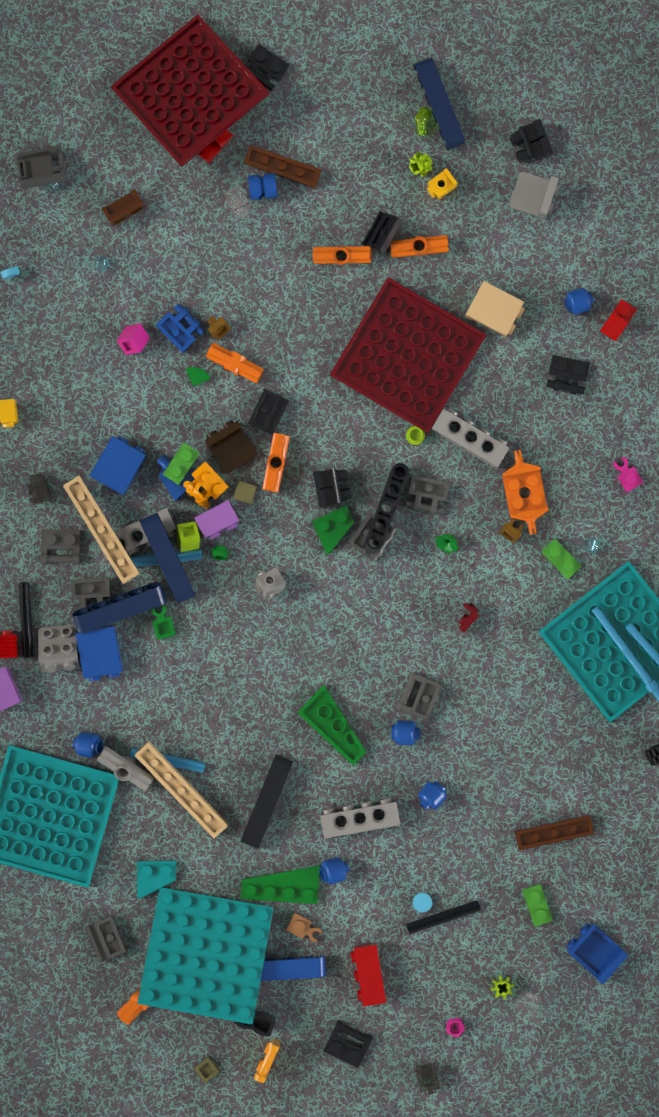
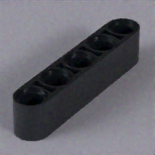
[364,463,409,554]
[240,754,293,849]

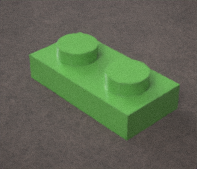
[162,443,200,485]
[541,539,581,579]
[522,884,553,927]

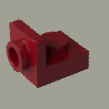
[458,602,480,633]

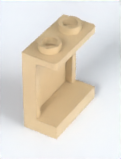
[465,281,525,338]

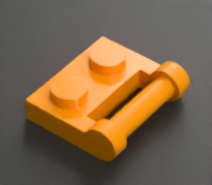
[254,1039,281,1083]

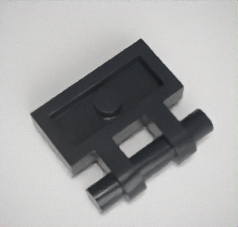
[244,44,290,92]
[546,355,590,395]

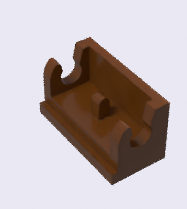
[102,189,145,227]

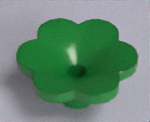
[435,534,458,554]

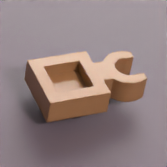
[286,912,322,942]

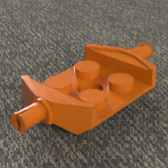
[502,450,549,535]

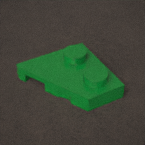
[312,505,354,555]

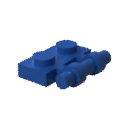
[156,304,206,353]

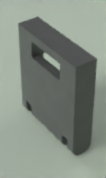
[17,145,67,189]

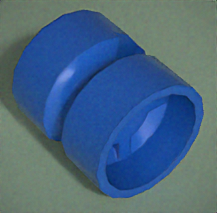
[248,173,277,200]

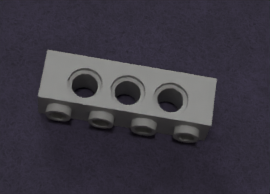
[431,408,509,469]
[100,508,177,561]
[320,798,400,839]

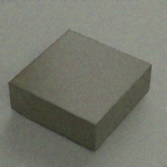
[233,481,257,504]
[193,1056,220,1084]

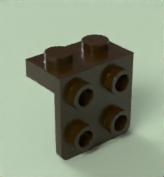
[205,420,257,474]

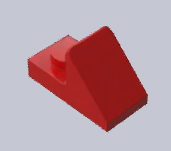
[198,130,234,164]
[600,299,637,341]

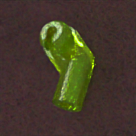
[415,107,430,135]

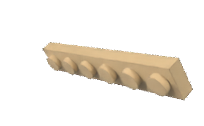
[63,476,140,584]
[134,741,228,838]

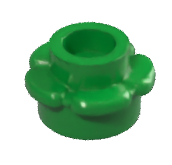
[211,545,230,560]

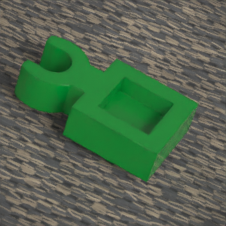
[152,604,176,640]

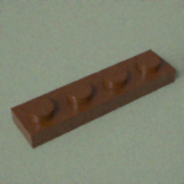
[244,145,322,189]
[514,815,594,850]

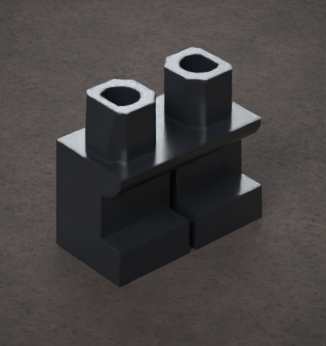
[509,119,553,163]
[313,468,352,508]

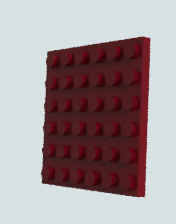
[111,14,269,167]
[329,277,486,434]

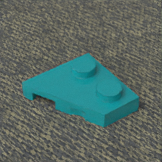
[137,860,176,899]

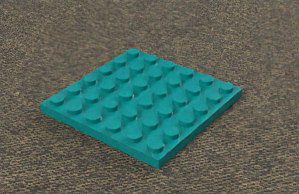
[538,561,659,723]
[0,745,119,888]
[137,887,274,1025]

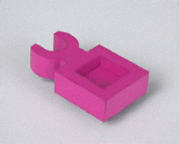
[613,457,644,493]

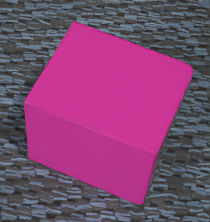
[117,323,150,355]

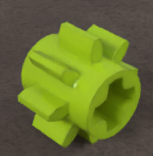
[409,151,433,177]
[490,974,514,1000]

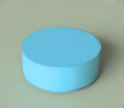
[0,266,20,280]
[413,892,432,912]

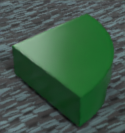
[186,367,210,387]

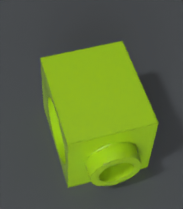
[176,521,200,552]

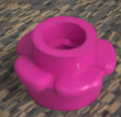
[446,1018,465,1037]

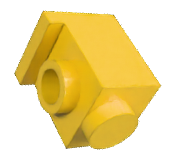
[427,168,458,200]
[0,399,19,428]

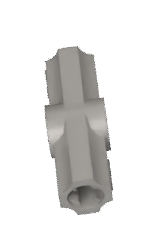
[96,746,154,791]

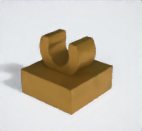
[207,316,231,341]
[498,518,523,544]

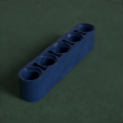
[413,57,465,150]
[139,513,196,604]
[72,582,167,634]

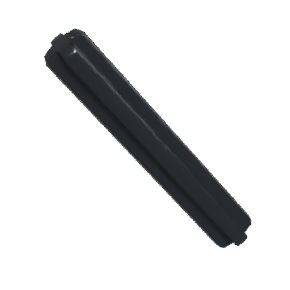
[19,582,34,658]
[406,901,481,934]

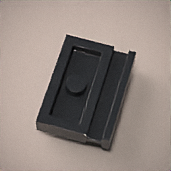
[362,211,402,254]
[248,388,290,435]

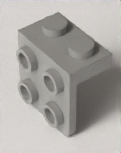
[509,172,560,219]
[38,625,80,673]

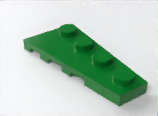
[297,685,366,765]
[240,865,320,904]

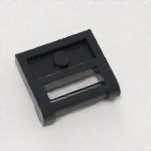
[323,1020,373,1068]

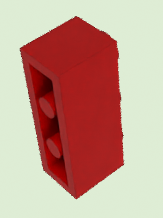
[350,942,386,1007]

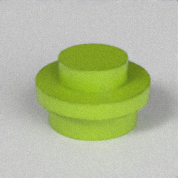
[406,426,425,445]

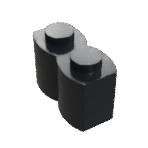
[234,1010,276,1036]

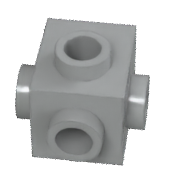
[254,567,286,600]

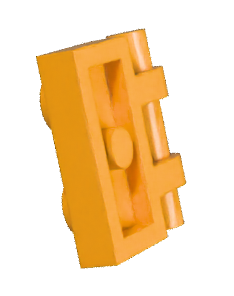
[183,462,229,509]

